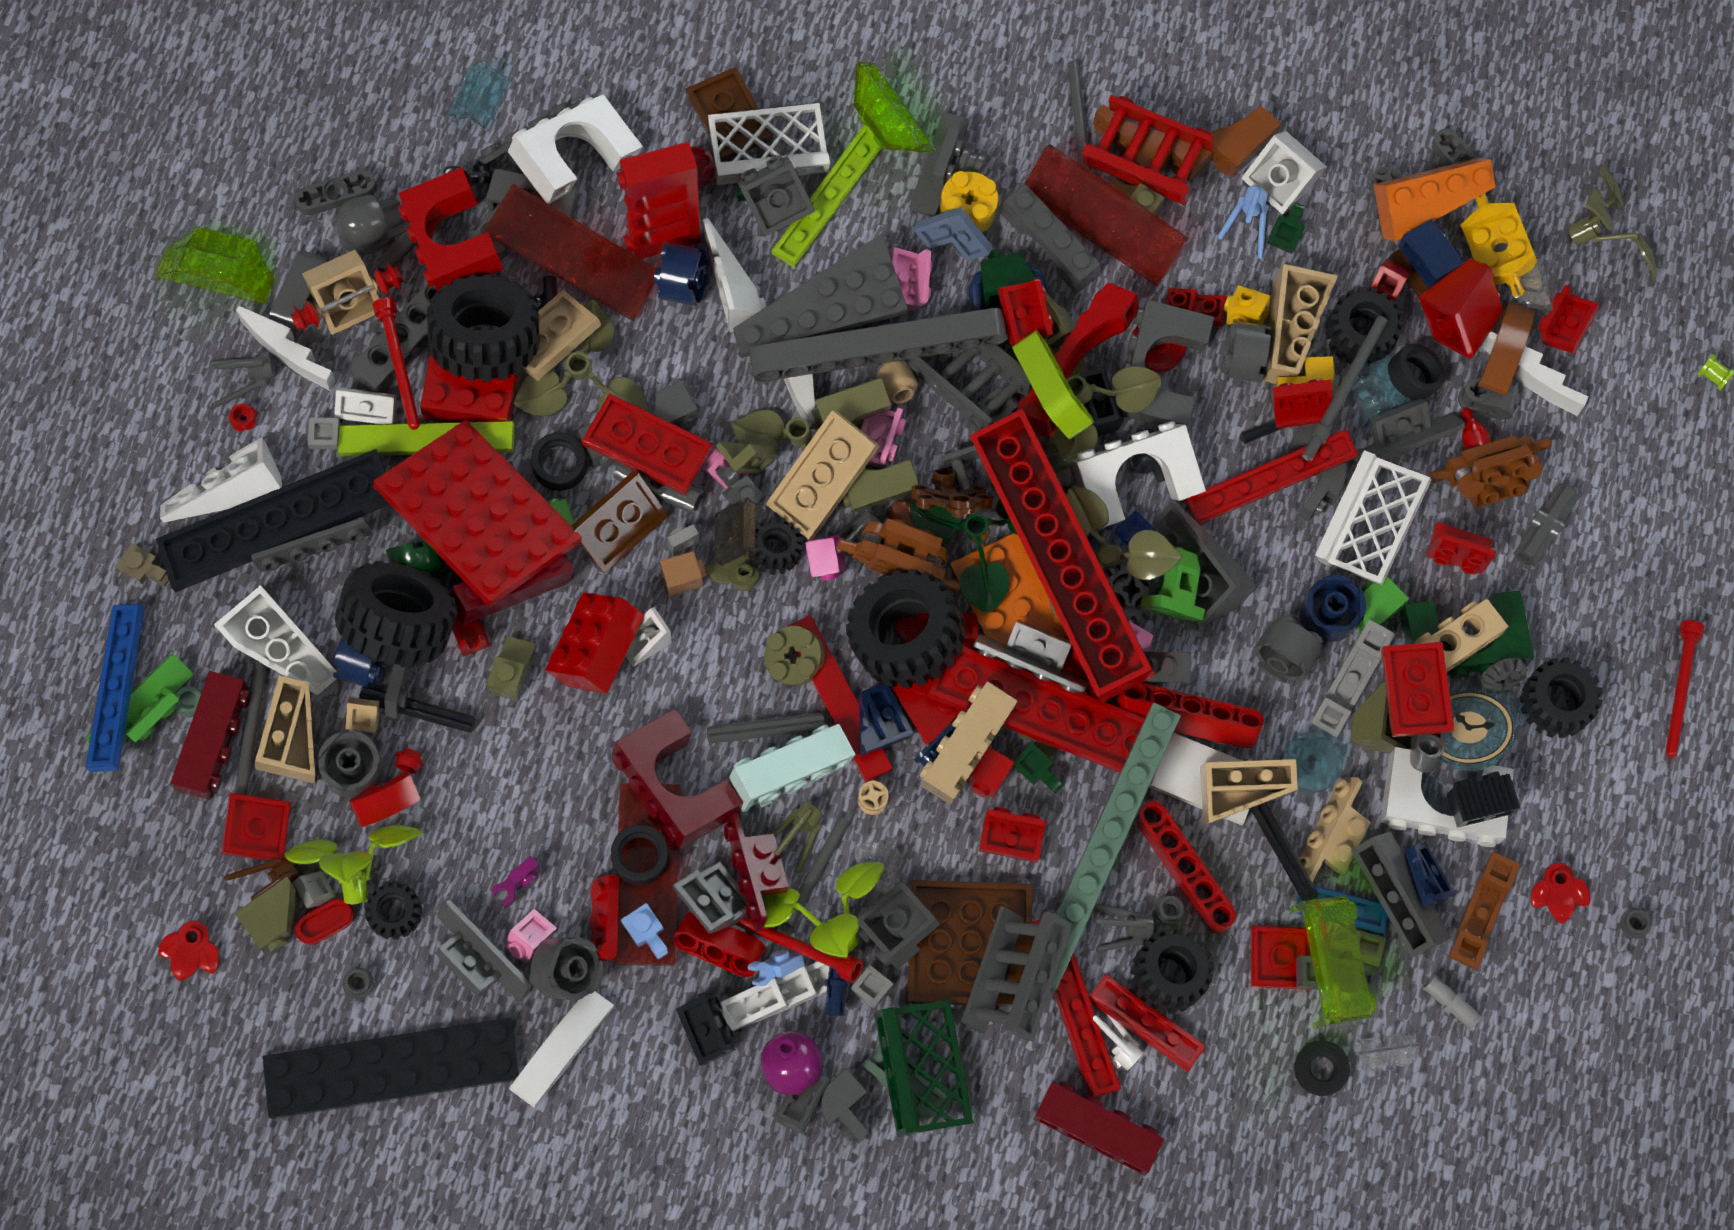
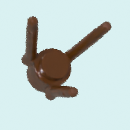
[224,857,299,925]

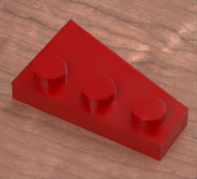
[889,677,961,746]

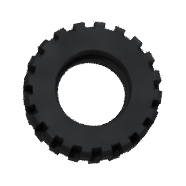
[427,274,540,382]
[334,561,457,667]
[846,569,966,688]

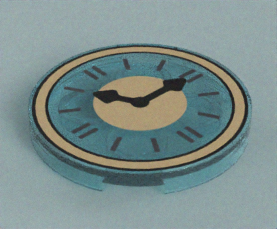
[1440,691,1515,771]

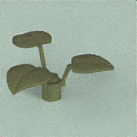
[1568,163,1656,283]
[514,300,648,416]
[1050,348,1162,468]
[731,390,863,452]
[1049,487,1182,616]

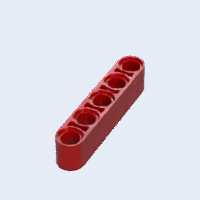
[1116,683,1264,748]
[1136,801,1236,934]

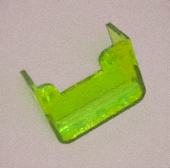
[1289,896,1376,1029]

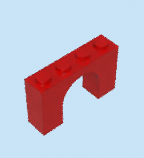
[398,167,504,291]

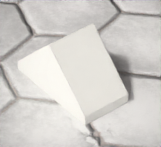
[626,607,672,666]

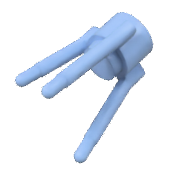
[1218,186,1269,259]

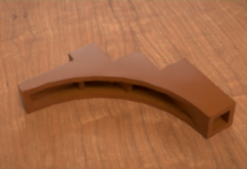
[1093,105,1281,181]

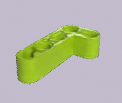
[1012,330,1094,439]

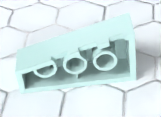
[727,724,856,819]

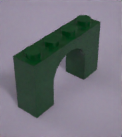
[1400,590,1535,679]

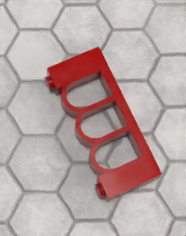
[616,142,701,261]

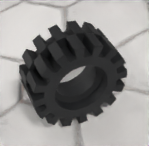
[747,517,803,575]
[364,881,422,940]

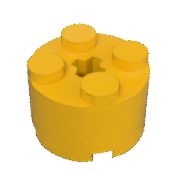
[939,171,998,232]

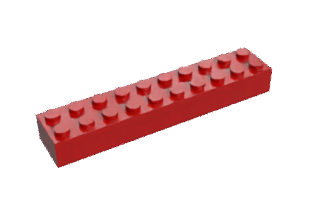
[969,409,1156,702]

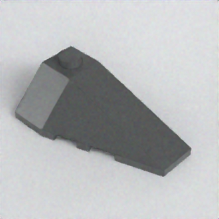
[1154,501,1257,627]

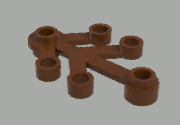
[911,469,993,518]

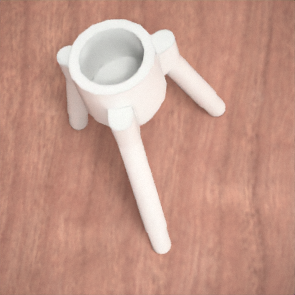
[1093,1015,1144,1071]

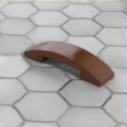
[1478,300,1535,396]
[1449,851,1520,971]

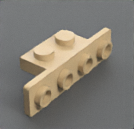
[1299,777,1371,882]

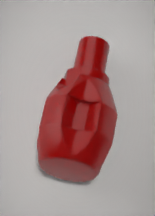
[1460,408,1491,450]

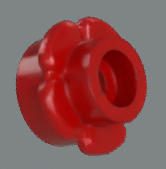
[228,404,258,432]
[394,748,424,774]

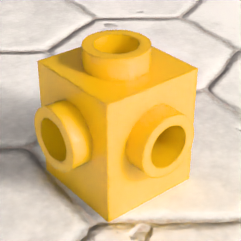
[1224,285,1270,325]

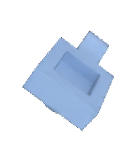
[621,903,668,960]
[748,949,805,986]

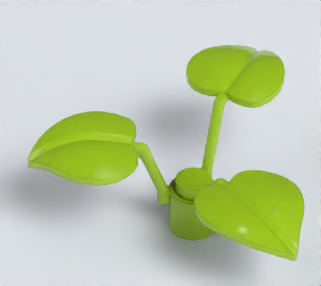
[284,825,424,904]
[763,862,884,958]

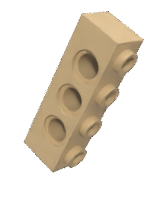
[1414,598,1509,672]

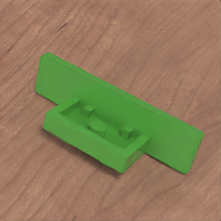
[85,654,193,743]

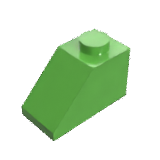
[1358,576,1409,637]

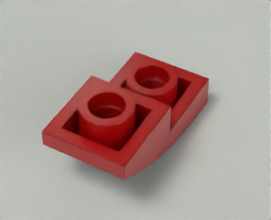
[1165,288,1227,326]
[349,772,421,827]

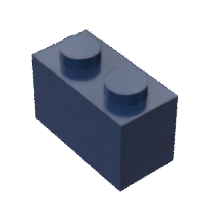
[1398,219,1464,289]

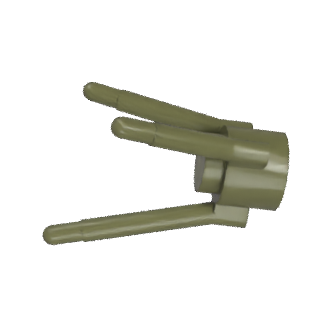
[770,801,823,874]

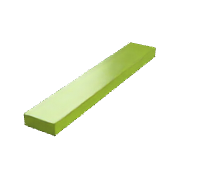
[772,124,888,268]
[338,421,515,457]

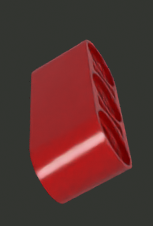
[673,912,766,977]

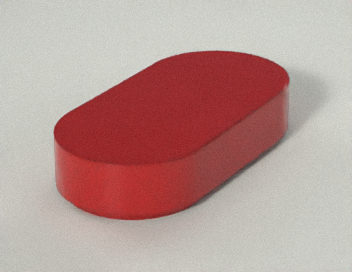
[294,898,354,945]

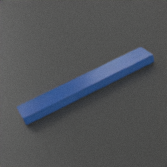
[86,604,145,772]

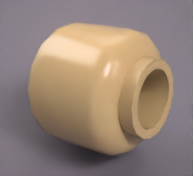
[876,360,918,404]

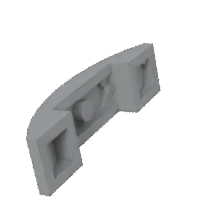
[1311,619,1395,737]

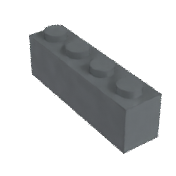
[1351,831,1451,958]

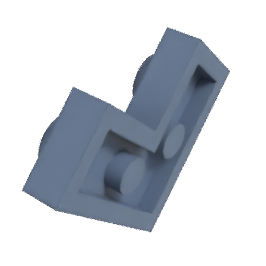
[913,207,993,262]

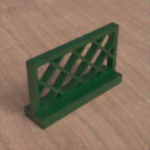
[874,1000,974,1137]

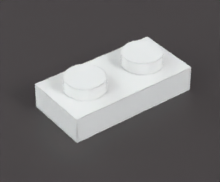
[334,387,396,425]

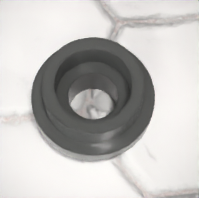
[1155,894,1186,925]
[1620,908,1651,939]
[343,968,374,999]

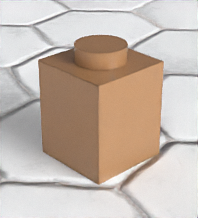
[660,551,707,596]

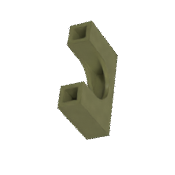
[811,378,919,514]

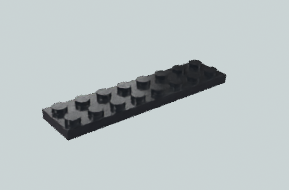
[156,449,390,593]
[262,1017,519,1119]

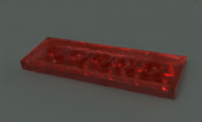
[1024,144,1189,287]
[483,183,657,321]
[613,783,681,966]

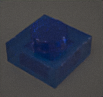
[1114,510,1156,546]

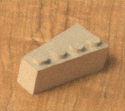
[1262,264,1338,384]
[919,681,1017,805]

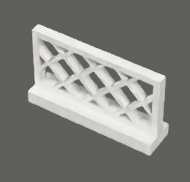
[708,103,830,185]
[1315,450,1431,585]

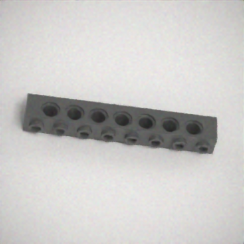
[349,203,529,393]

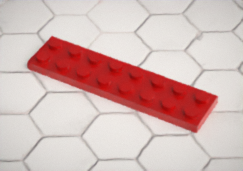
[927,646,1158,785]

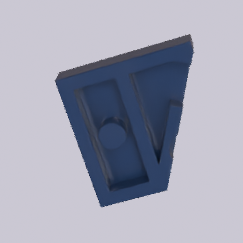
[858,683,914,756]
[1405,842,1456,907]

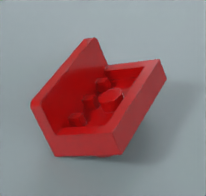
[998,279,1053,346]
[1539,285,1599,354]
[1272,379,1333,428]
[979,807,1047,863]

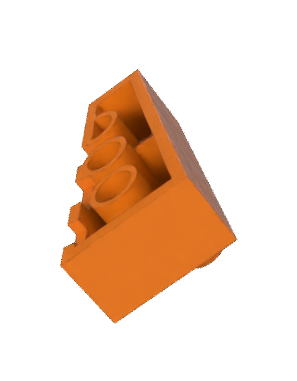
[1373,158,1496,242]

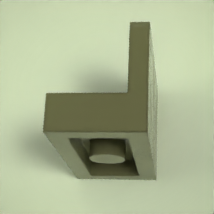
[716,441,780,474]

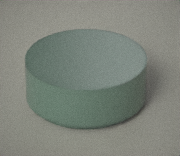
[175,686,201,718]

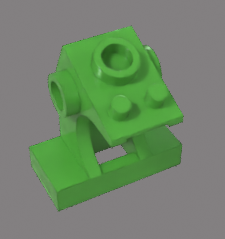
[1140,547,1205,621]

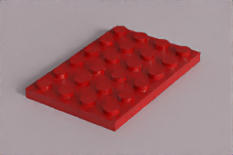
[373,420,582,607]

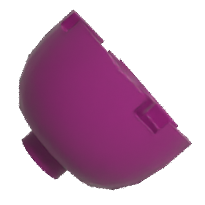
[761,1031,823,1095]

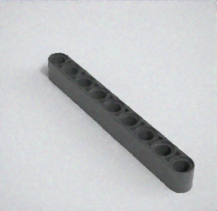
[749,308,1008,382]

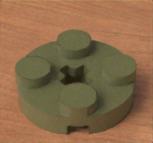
[764,626,825,686]

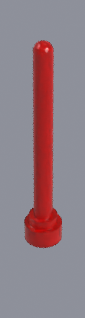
[372,297,420,430]
[1665,620,1705,758]
[733,917,863,983]

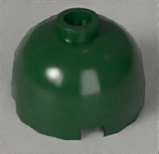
[386,540,446,577]

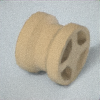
[858,781,889,815]

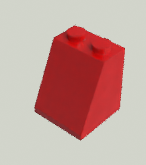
[1419,258,1504,359]

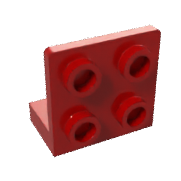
[1426,522,1496,575]

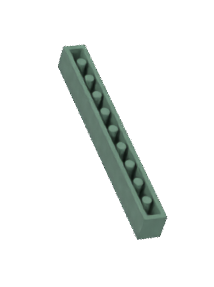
[1050,703,1181,994]

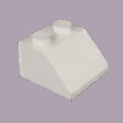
[1241,131,1327,214]

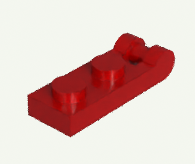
[589,874,619,962]

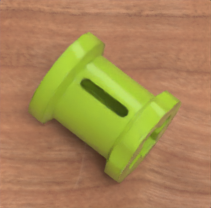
[1697,354,1734,391]

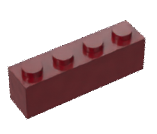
[452,554,574,626]
[170,671,251,800]
[1033,1081,1164,1176]

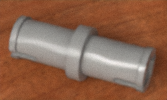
[1423,974,1483,1030]

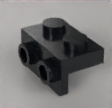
[676,992,735,1066]

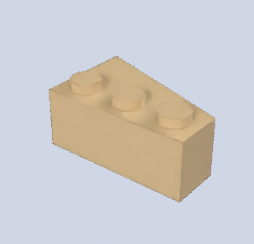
[255,675,315,783]
[1200,759,1298,826]

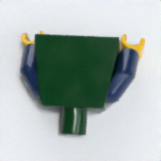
[968,249,1049,311]

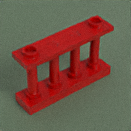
[1082,95,1214,206]

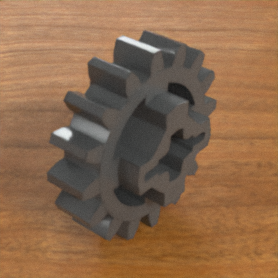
[1107,562,1161,626]

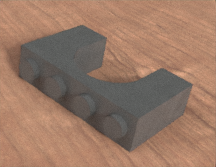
[1115,299,1214,428]

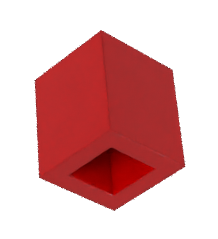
[1369,258,1412,301]
[968,747,1015,799]

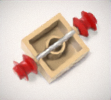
[290,250,404,335]

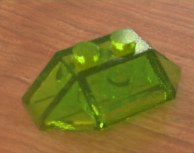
[853,62,936,153]
[155,227,275,304]

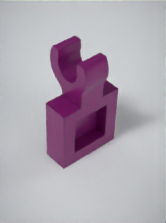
[491,856,541,908]

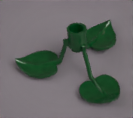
[910,499,1018,613]

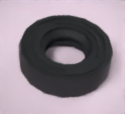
[1294,1040,1350,1096]

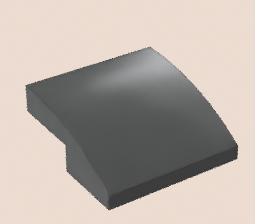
[672,861,747,934]

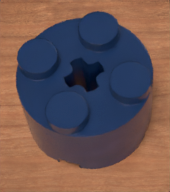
[654,243,709,306]
[1301,575,1366,642]
[333,637,385,688]

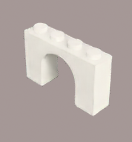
[508,94,643,205]
[1070,421,1206,529]
[1380,747,1514,847]

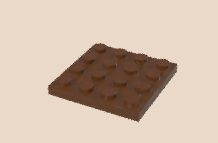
[907,880,1032,1007]

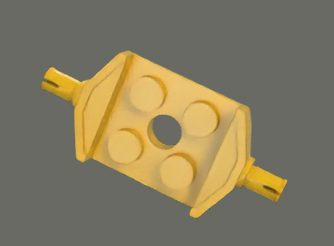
[1460,193,1537,297]

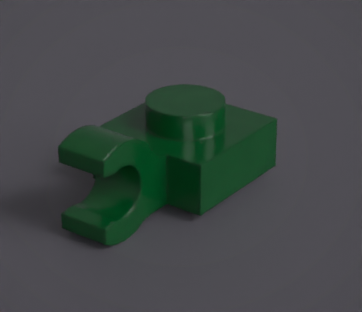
[1266,202,1305,254]
[1013,742,1064,794]

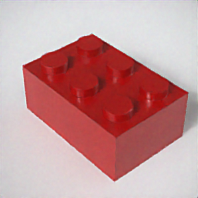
[420,353,519,423]
[545,592,645,694]

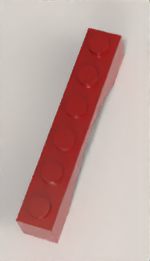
[1017,282,1139,439]

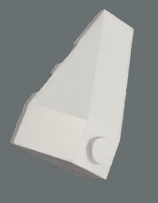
[702,218,766,332]
[160,438,282,523]
[214,585,337,695]

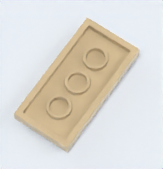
[766,410,880,540]

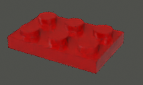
[1381,642,1454,737]

